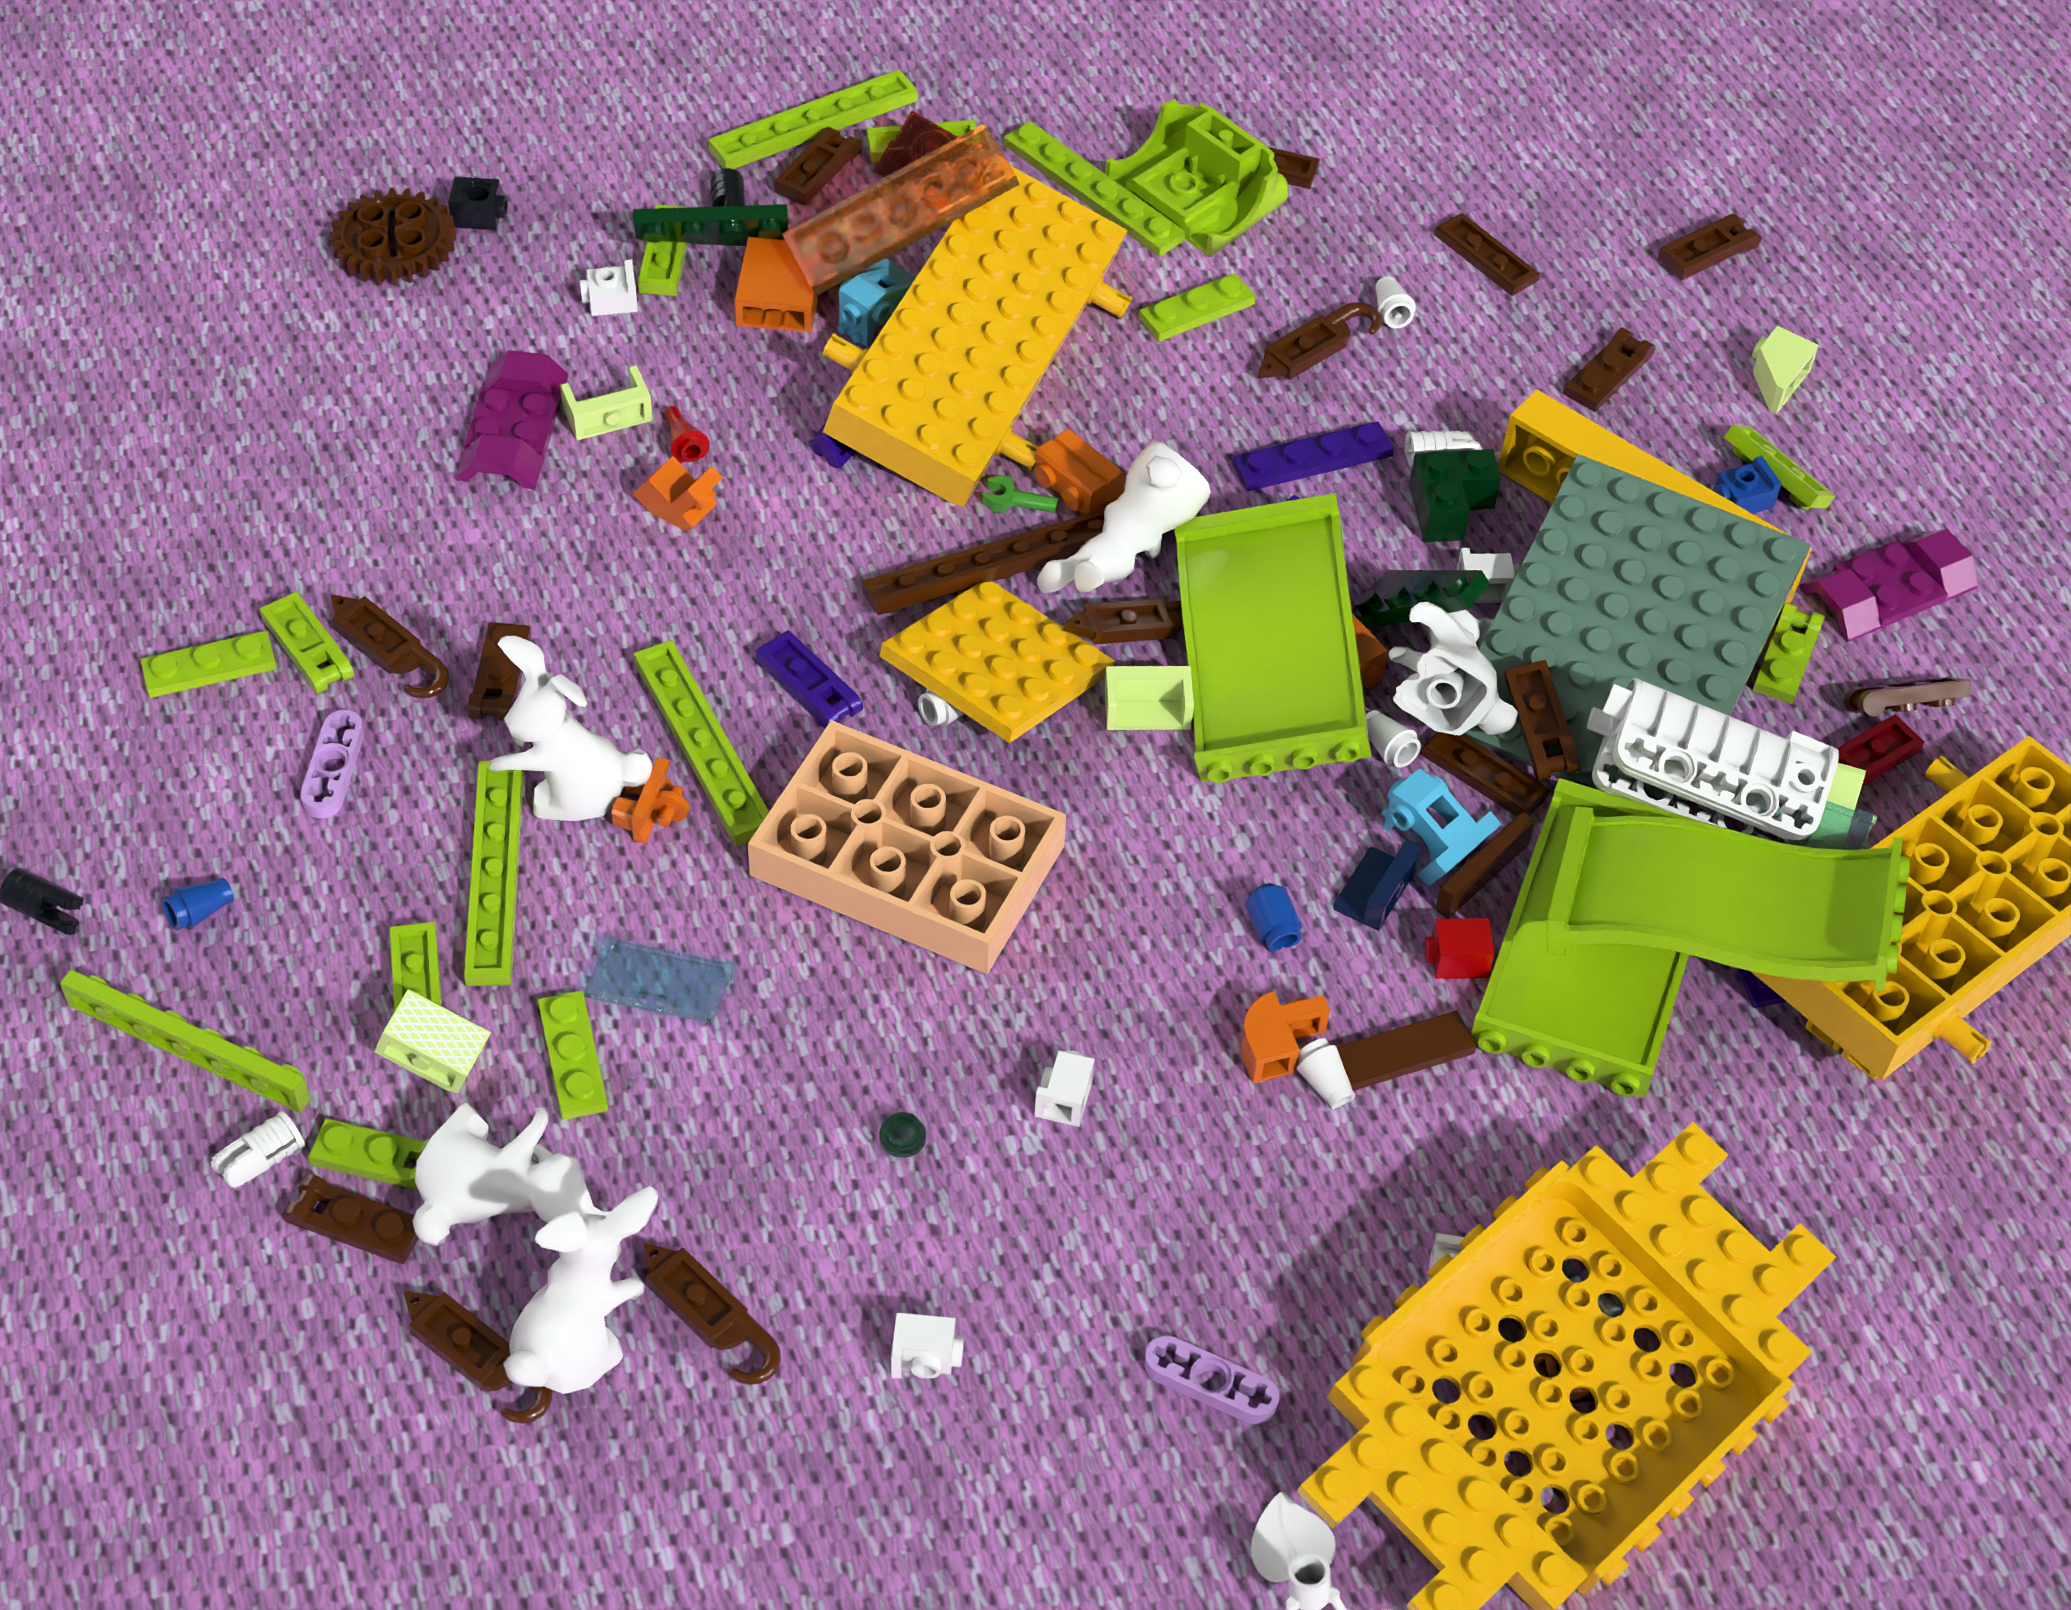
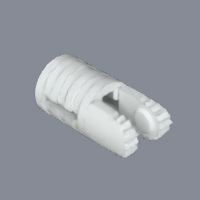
[1405,430,1483,467]
[210,1111,305,1188]

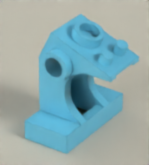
[837,255,916,347]
[1382,768,1501,886]

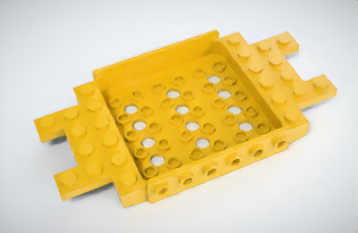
[1297,1122,1836,1610]

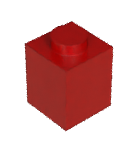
[1424,918,1494,979]

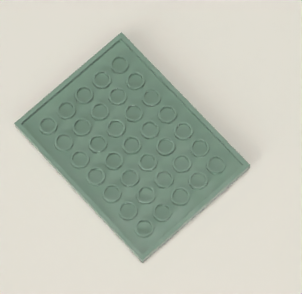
[1463,454,1810,806]

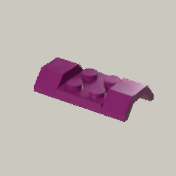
[456,350,568,489]
[1799,529,1978,642]

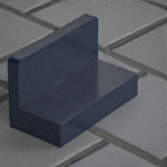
[1333,839,1422,931]

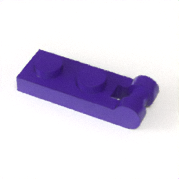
[756,630,863,729]

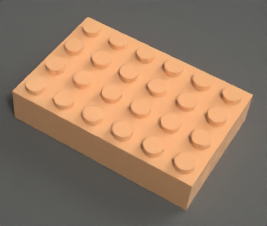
[748,720,1066,974]

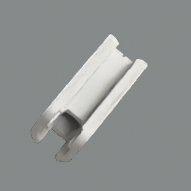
[1587,678,1839,845]

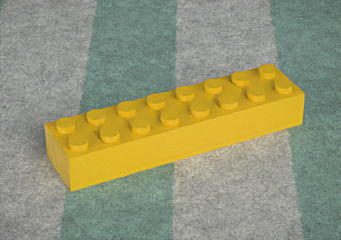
[1498,389,1812,616]

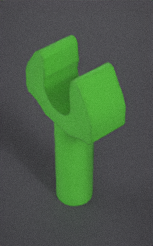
[982,475,1059,513]

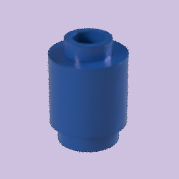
[1245,883,1302,952]

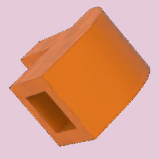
[632,456,723,530]
[1241,991,1330,1083]

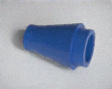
[161,877,234,930]

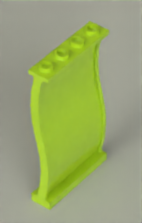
[1174,493,1372,783]
[1471,778,1712,1098]
[1547,806,1910,991]

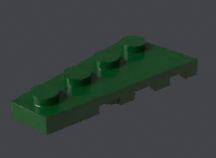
[633,204,789,247]
[1352,570,1490,629]

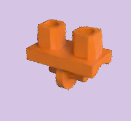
[611,757,690,844]

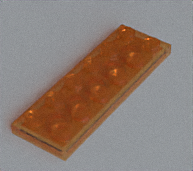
[782,123,1020,296]

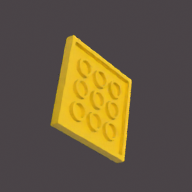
[879,581,1115,743]

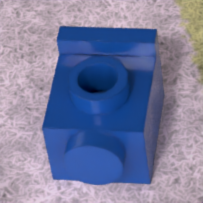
[1712,456,1781,514]

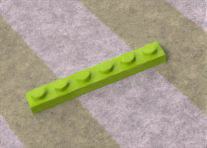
[708,69,918,169]
[1004,121,1186,257]
[633,640,769,847]
[464,761,524,986]
[60,969,310,1113]

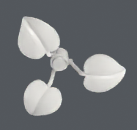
[1251,1492,1391,1610]

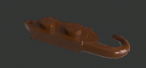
[1258,302,1382,380]
[331,595,449,699]
[1063,598,1183,645]
[644,1243,781,1385]
[404,1291,553,1424]

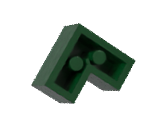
[1409,449,1501,543]

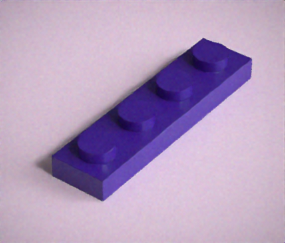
[1232,421,1394,492]

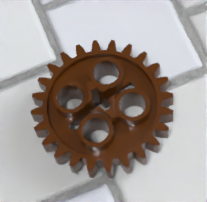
[330,188,456,285]

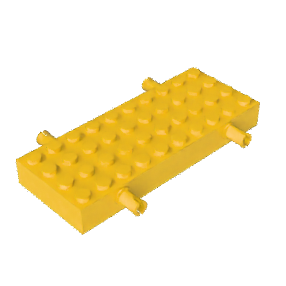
[822,157,1133,507]
[1752,736,2071,1081]

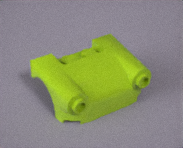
[1105,99,1288,257]

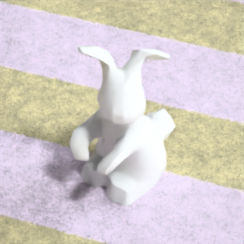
[1037,441,1211,593]
[1388,602,1518,736]
[489,636,653,821]
[412,1102,611,1246]
[503,1186,658,1394]

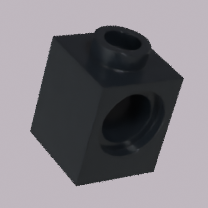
[448,176,508,231]

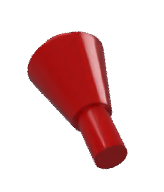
[664,406,709,463]

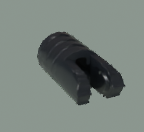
[710,168,746,207]
[0,868,84,935]

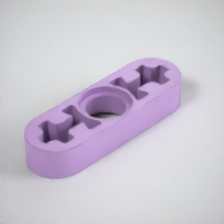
[301,710,364,819]
[1144,1335,1279,1425]

